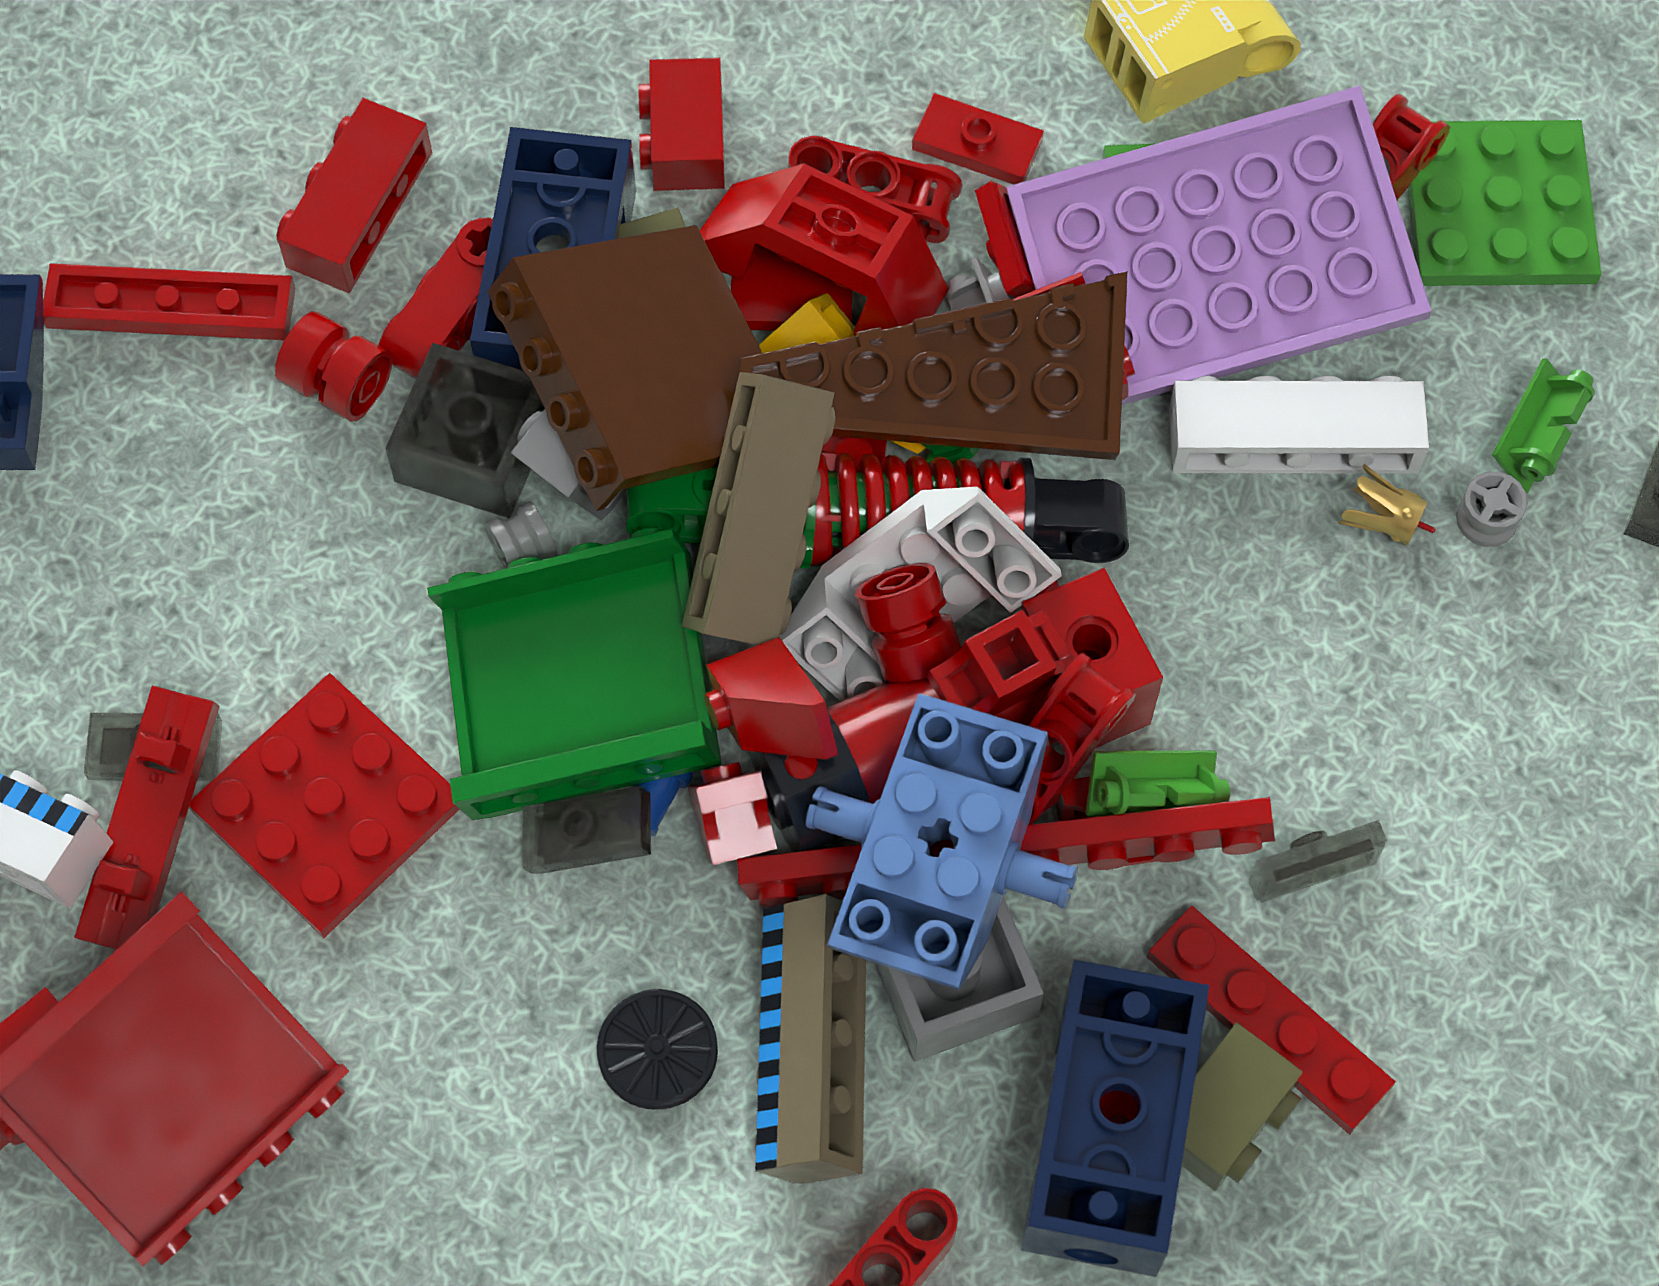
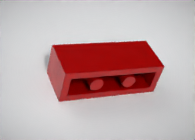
[276,97,433,294]

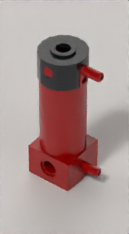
[749,568,1164,852]

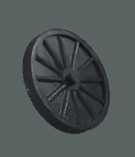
[597,989,718,1110]

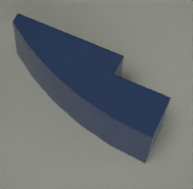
[0,274,44,470]

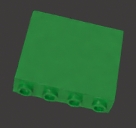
[427,528,722,820]

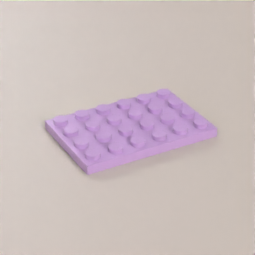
[1006,85,1432,405]

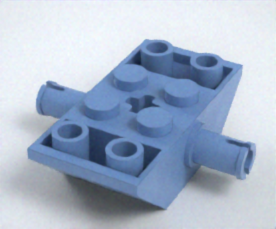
[806,693,1078,990]

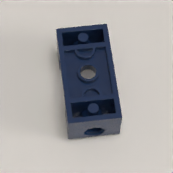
[470,127,636,394]
[1021,959,1210,1277]

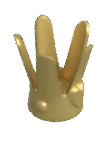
[1338,464,1436,546]

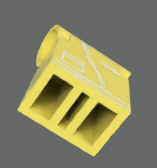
[1084,0,1301,124]

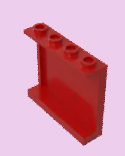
[0,891,350,1267]

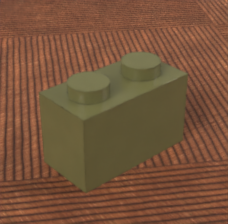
[1182,1022,1303,1192]

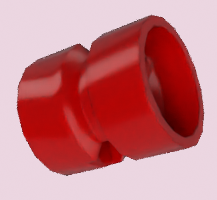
[275,311,393,422]
[855,563,961,683]

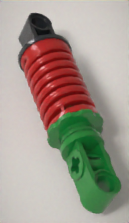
[626,452,1129,569]

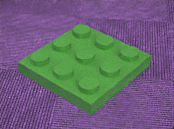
[1407,120,1602,286]

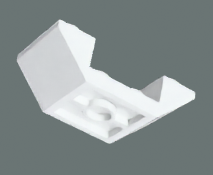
[779,487,1062,702]

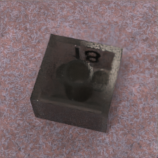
[385,343,545,518]

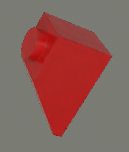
[704,637,838,759]

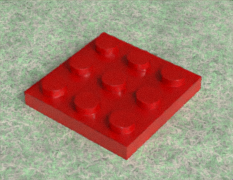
[189,673,460,938]

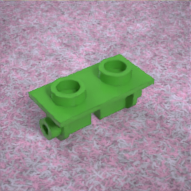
[1492,358,1595,493]
[1085,750,1230,817]

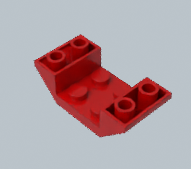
[700,164,949,336]

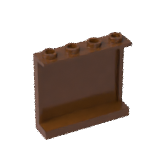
[487,225,762,511]

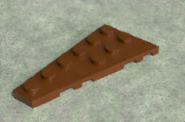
[739,271,1128,460]

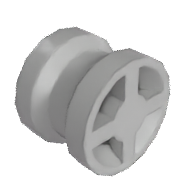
[1456,472,1528,547]
[484,501,558,569]

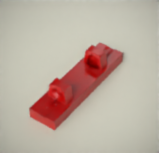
[74,685,220,950]

